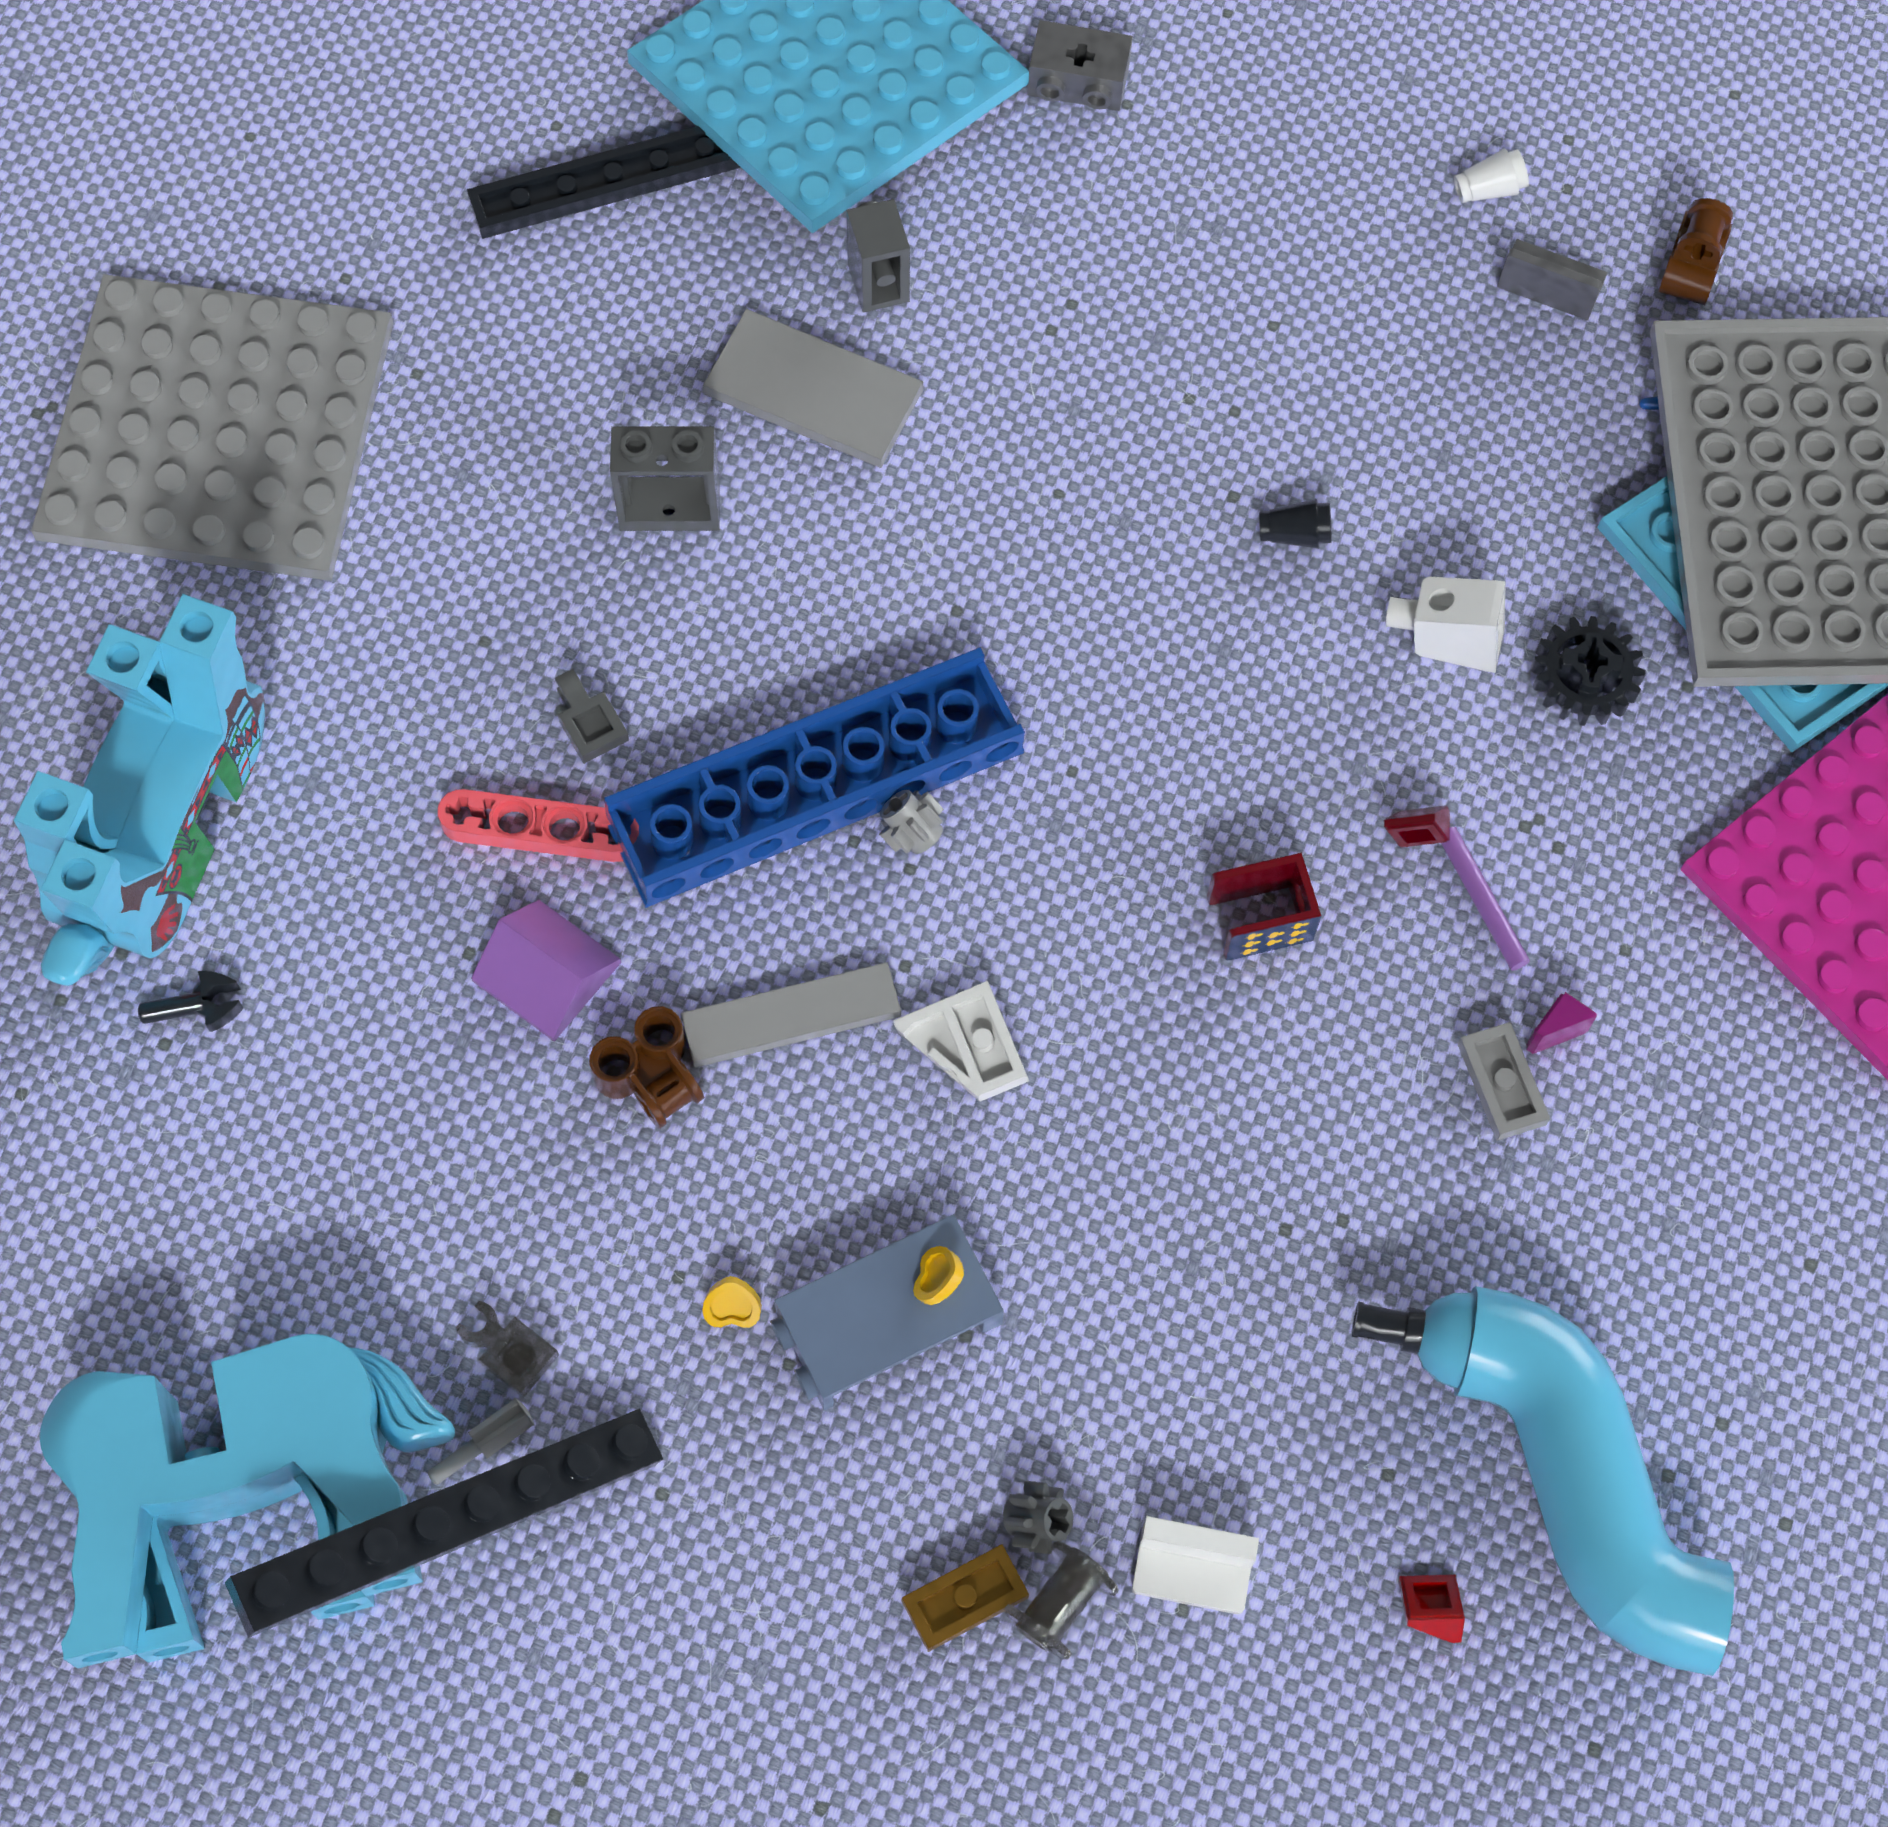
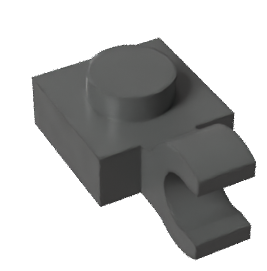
[555,669,629,764]

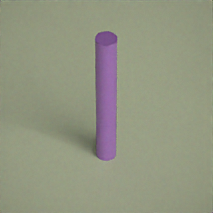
[1441,827,1530,971]

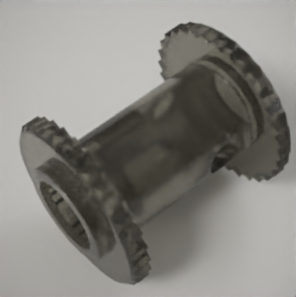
[1005,1541,1119,1660]

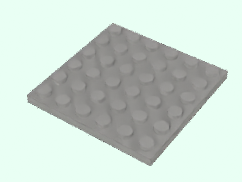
[31,274,394,581]

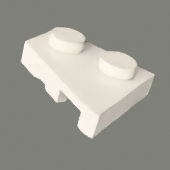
[893,981,1029,1102]

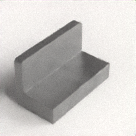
[1497,239,1608,321]

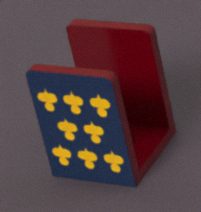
[1207,852,1322,961]

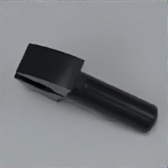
[138,971,243,1032]

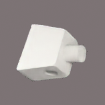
[1386,577,1506,673]

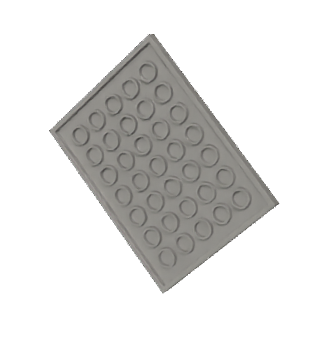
[1650,317,1888,687]

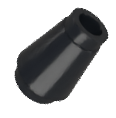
[1259,499,1332,549]

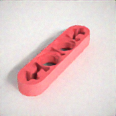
[438,789,639,862]

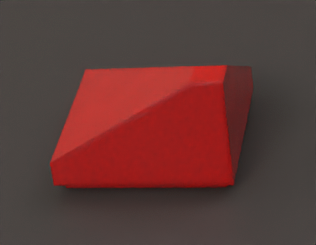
[1399,1574,1465,1643]

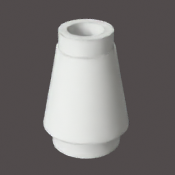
[1454,148,1529,203]

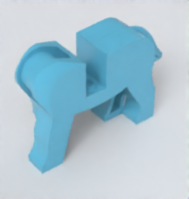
[40,1334,455,1669]

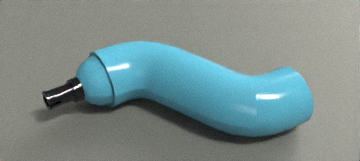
[1351,1286,1734,1676]

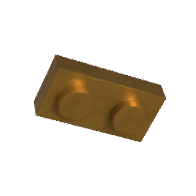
[901,1544,1029,1652]

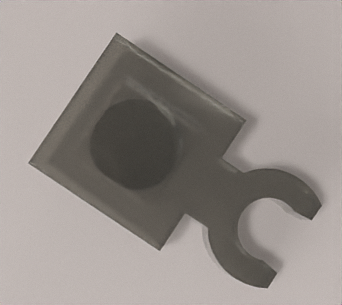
[456,1301,559,1398]

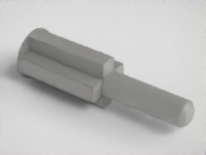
[428,1398,534,1485]

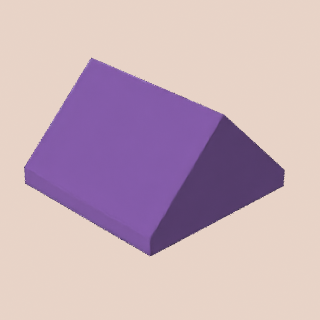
[471,900,621,1042]

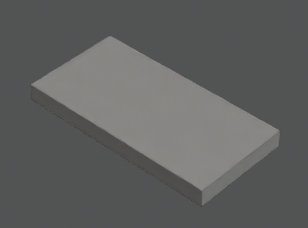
[703,309,923,468]

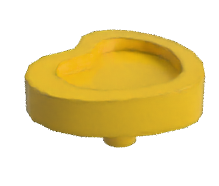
[913,1246,964,1305]
[702,1276,762,1328]

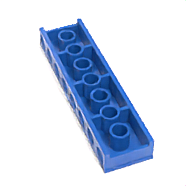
[604,647,1025,908]

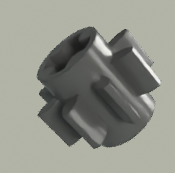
[1003,1481,1073,1554]

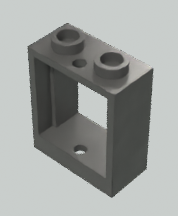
[610,426,720,531]

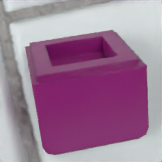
[1526,992,1597,1054]

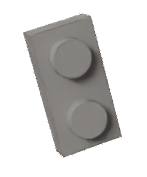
[1457,1022,1550,1141]

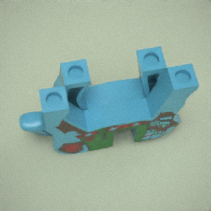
[14,594,265,986]

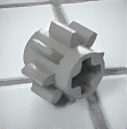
[879,790,944,854]

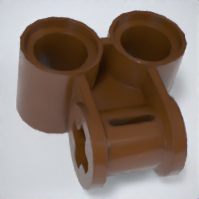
[1658,198,1733,306]
[589,1006,705,1129]

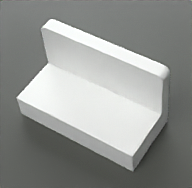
[1132,1516,1259,1615]

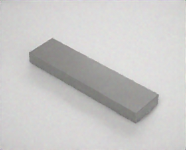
[681,962,901,1068]

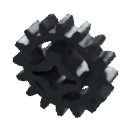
[1530,616,1646,726]

